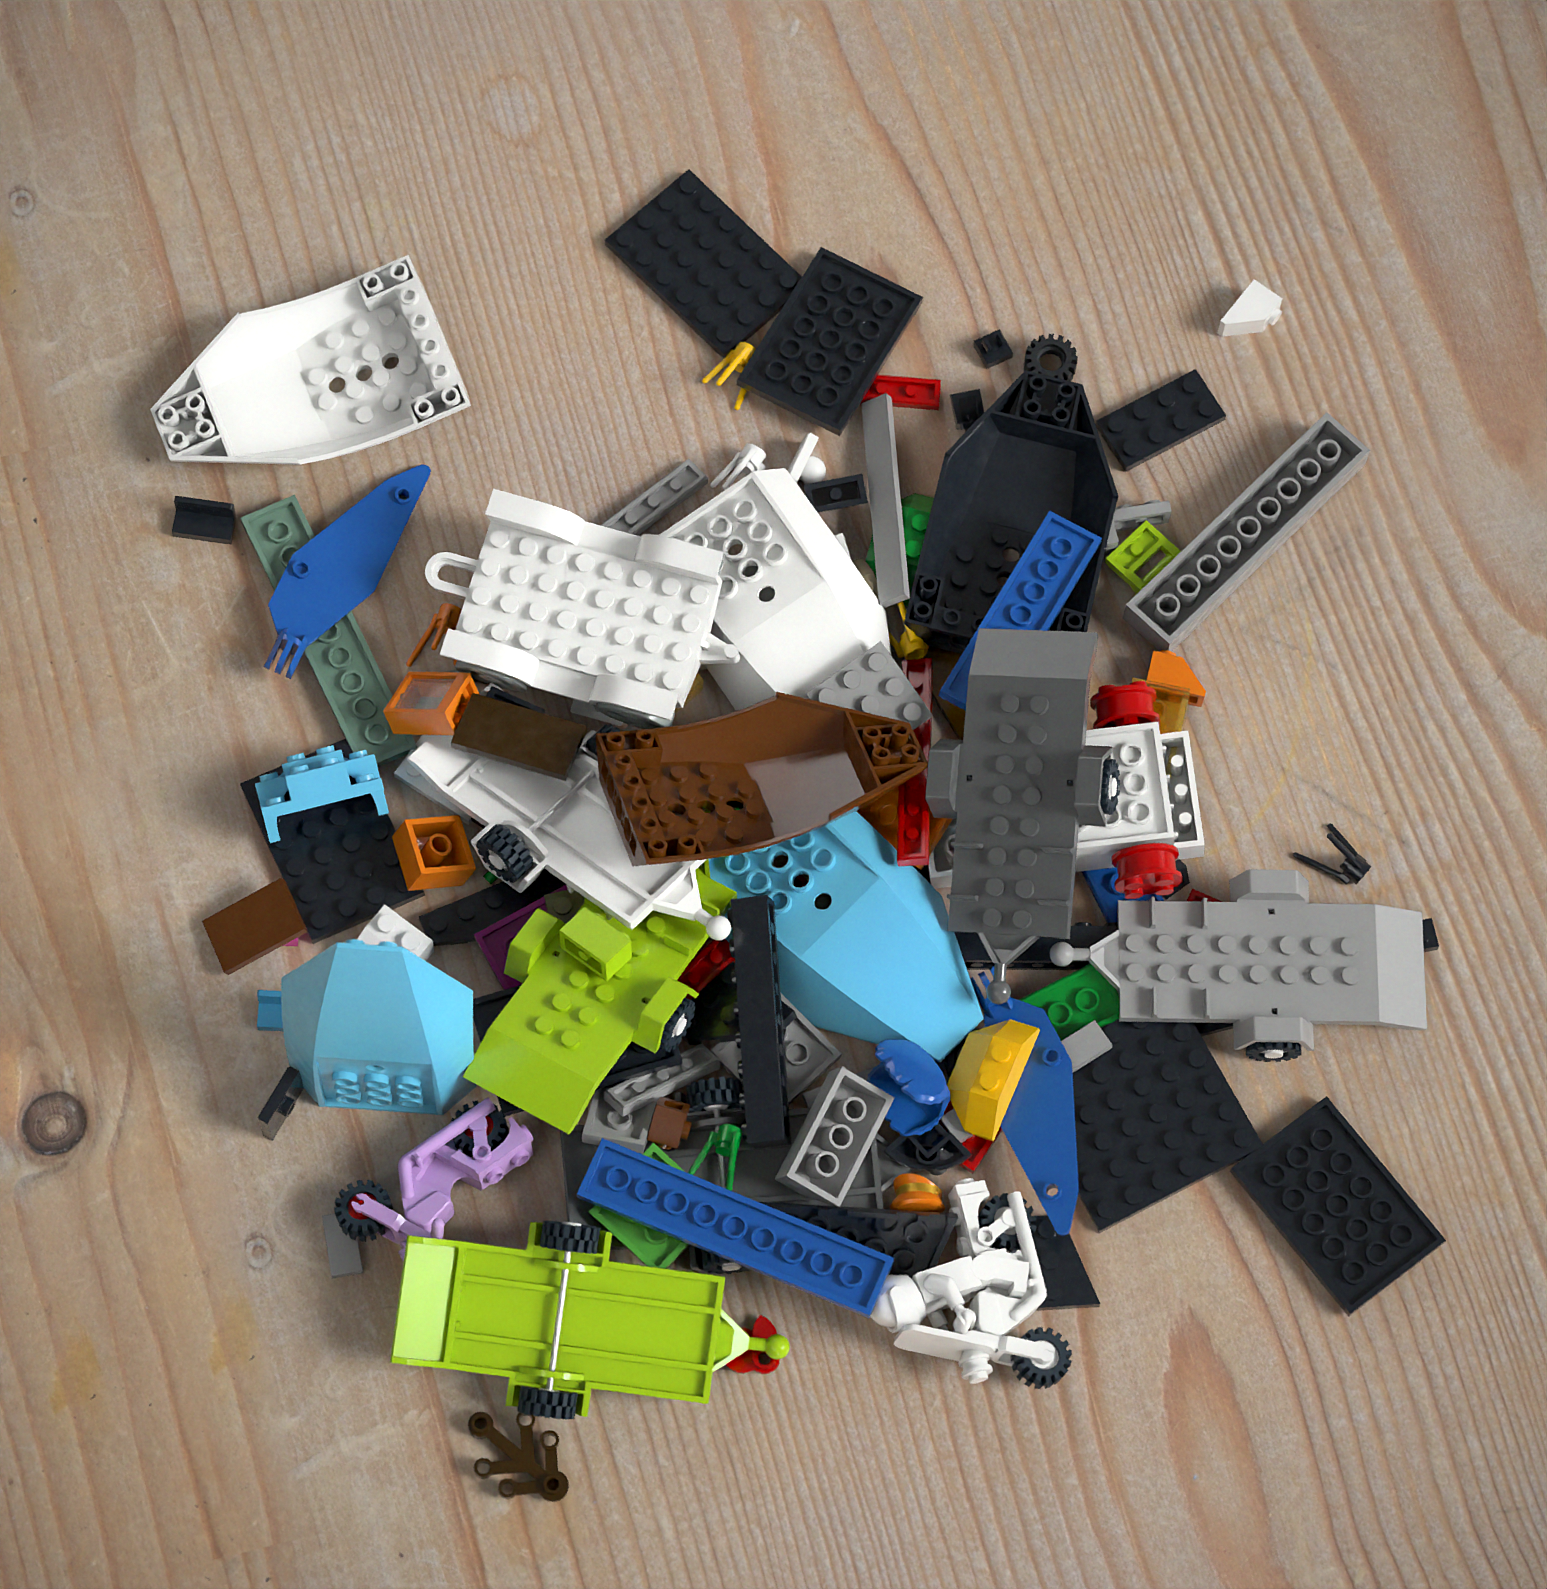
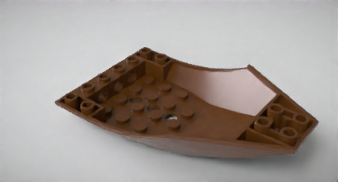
[596,692,928,867]

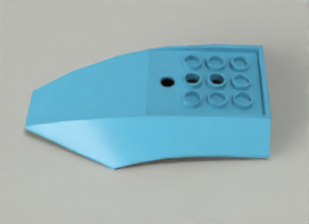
[709,811,984,1062]
[281,939,477,1115]

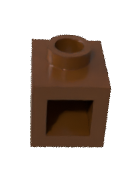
[647,1096,692,1149]

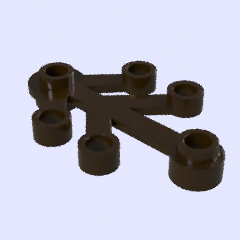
[468,1412,569,1502]

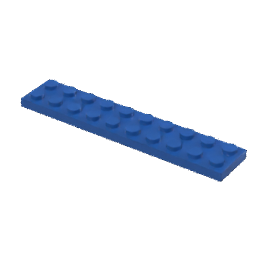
[577,1138,894,1318]

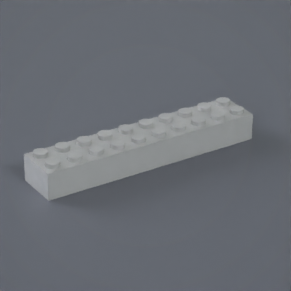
[1123,412,1370,652]

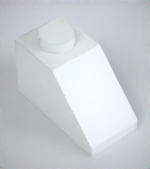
[1217,280,1282,337]

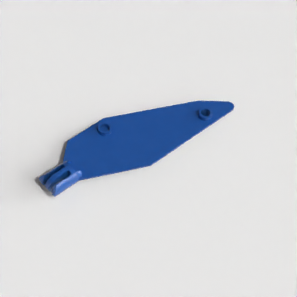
[264,464,431,679]
[970,966,1079,1236]

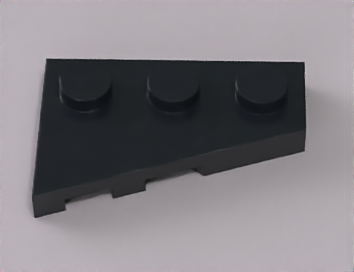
[1032,1215,1100,1311]

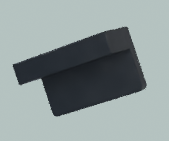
[172,496,237,545]

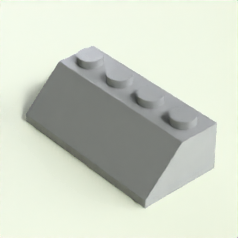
[775,1067,894,1207]

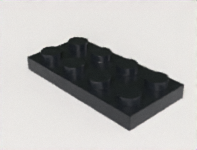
[1096,369,1226,472]

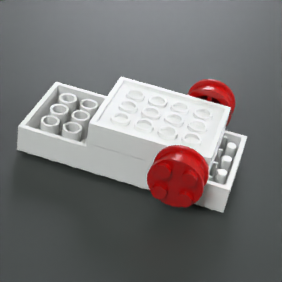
[929,681,1205,899]

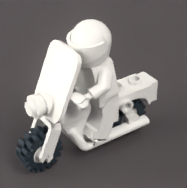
[870,1178,1072,1389]

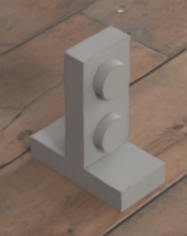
[1104,500,1172,556]

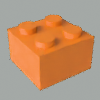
[392,815,476,891]

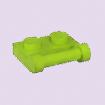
[1105,520,1181,594]

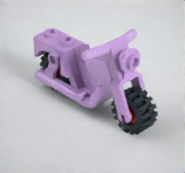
[334,1097,534,1261]

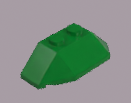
[865,493,934,606]

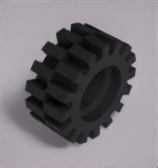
[1024,334,1078,381]

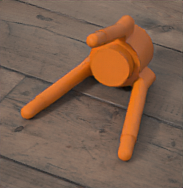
[406,603,462,667]

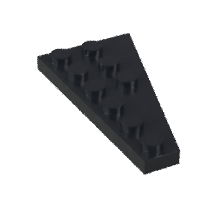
[418,869,566,946]
[759,1202,958,1278]

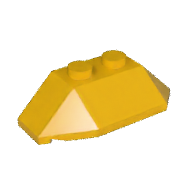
[947,1019,1040,1141]

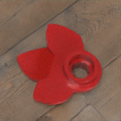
[726,1315,780,1374]

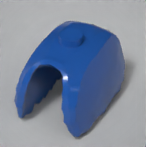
[867,1039,950,1136]

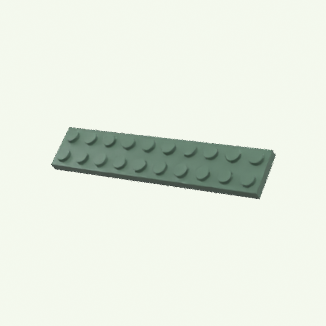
[240,495,417,767]

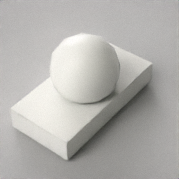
[788,433,826,484]

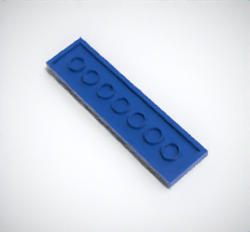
[938,511,1102,711]

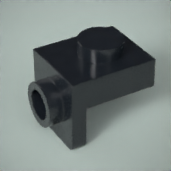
[950,389,984,432]

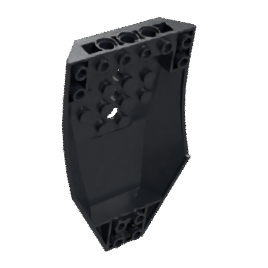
[904,370,1119,654]

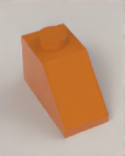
[1146,650,1206,707]

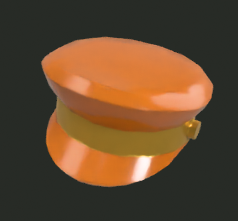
[889,1173,945,1213]

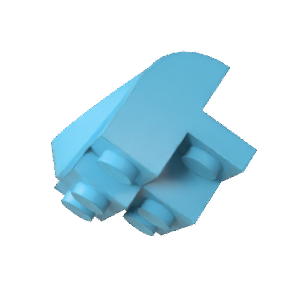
[255,745,389,843]

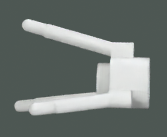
[710,443,766,490]

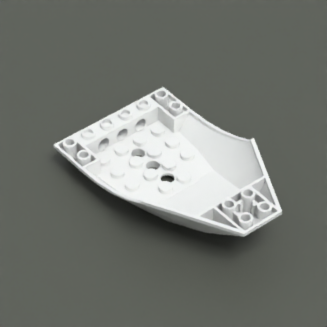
[150,255,471,465]
[660,468,891,711]

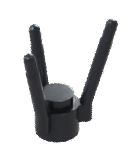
[1293,823,1372,885]

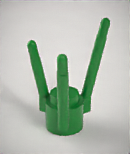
[688,1124,742,1191]

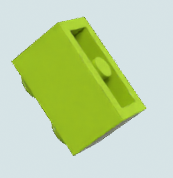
[559,907,632,981]

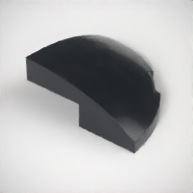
[884,1123,972,1171]

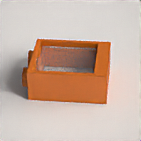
[383,672,480,736]

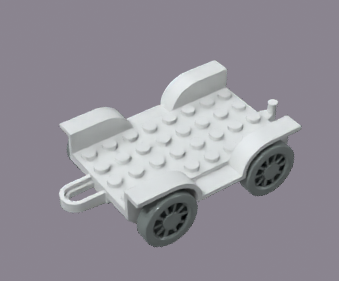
[425,489,740,729]

